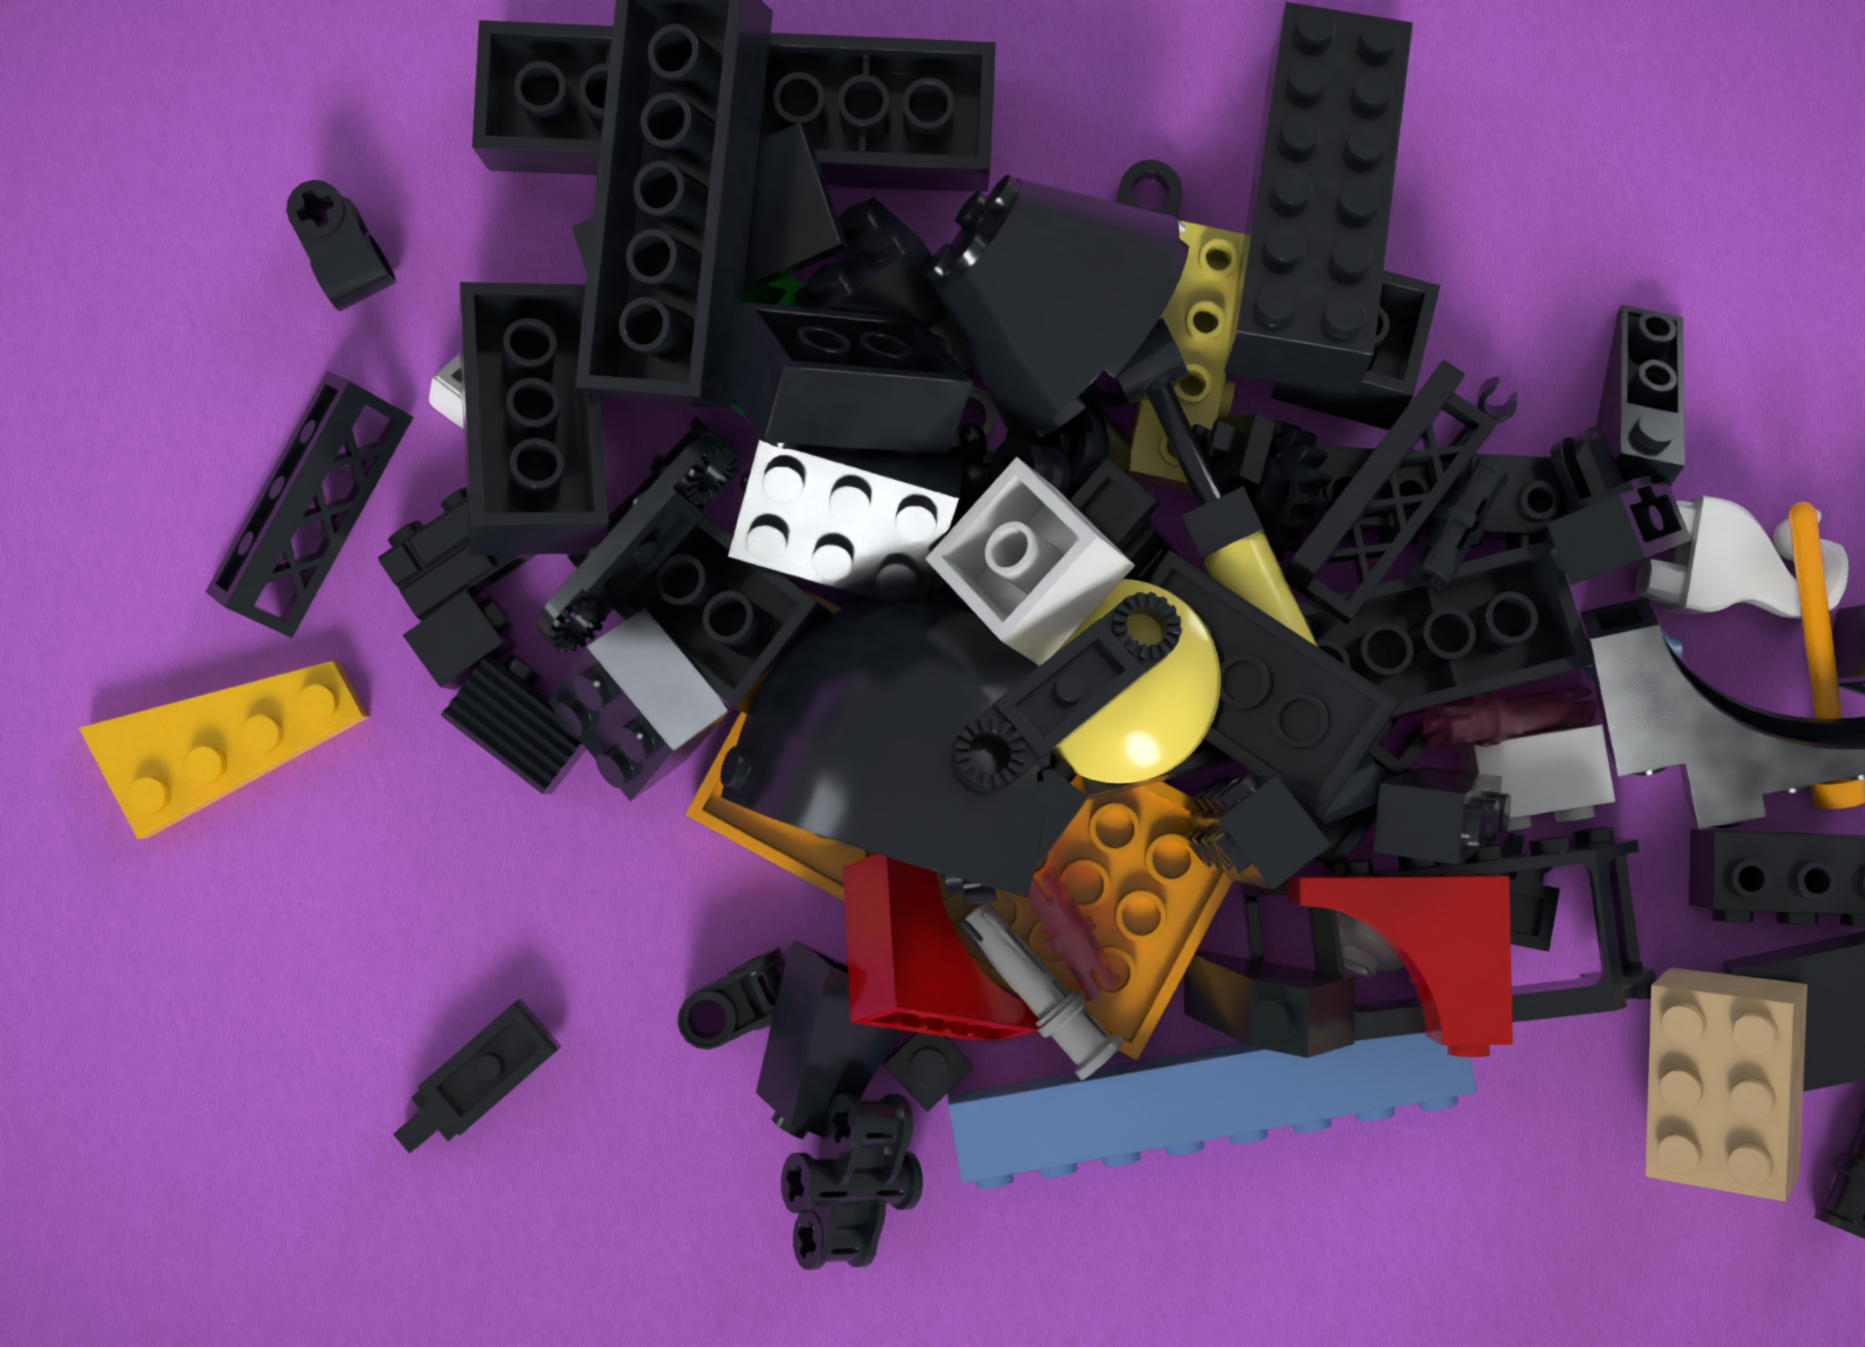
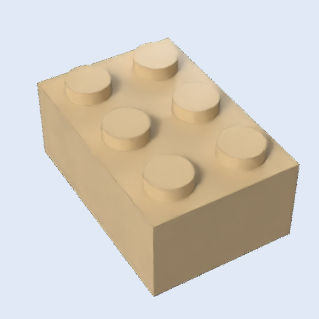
[1645,967,1807,1202]

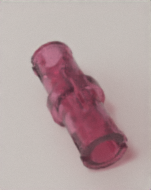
[1028,867,1123,1001]

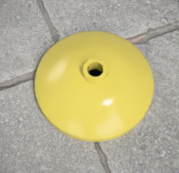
[1038,579,1221,783]

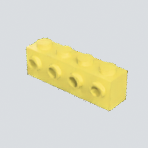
[1128,221,1245,494]

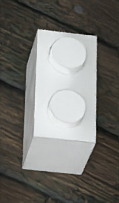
[1457,725,1615,831]

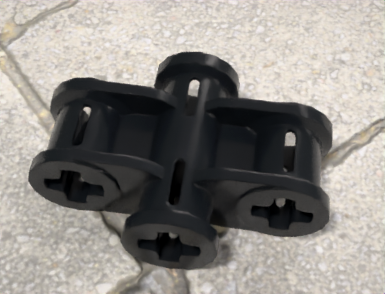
[781,1094,923,1270]

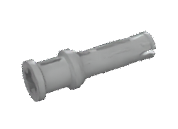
[956,902,1125,1080]

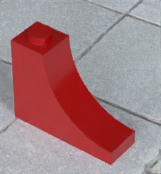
[843,851,1039,1044]
[1288,873,1513,1057]

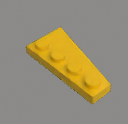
[79,661,369,839]

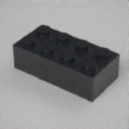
[458,282,609,556]

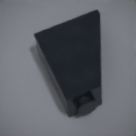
[756,940,902,1139]

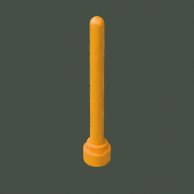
[1788,501,1865,809]

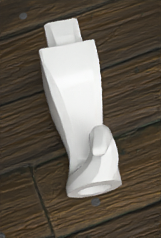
[1635,495,1849,619]

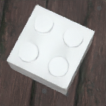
[925,457,1135,665]

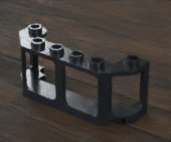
[1240,827,1656,1041]

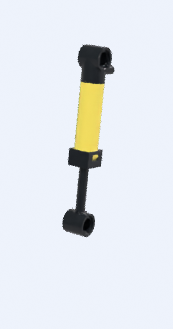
[1116,317,1383,825]

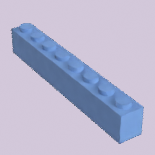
[948,1033,1477,1189]

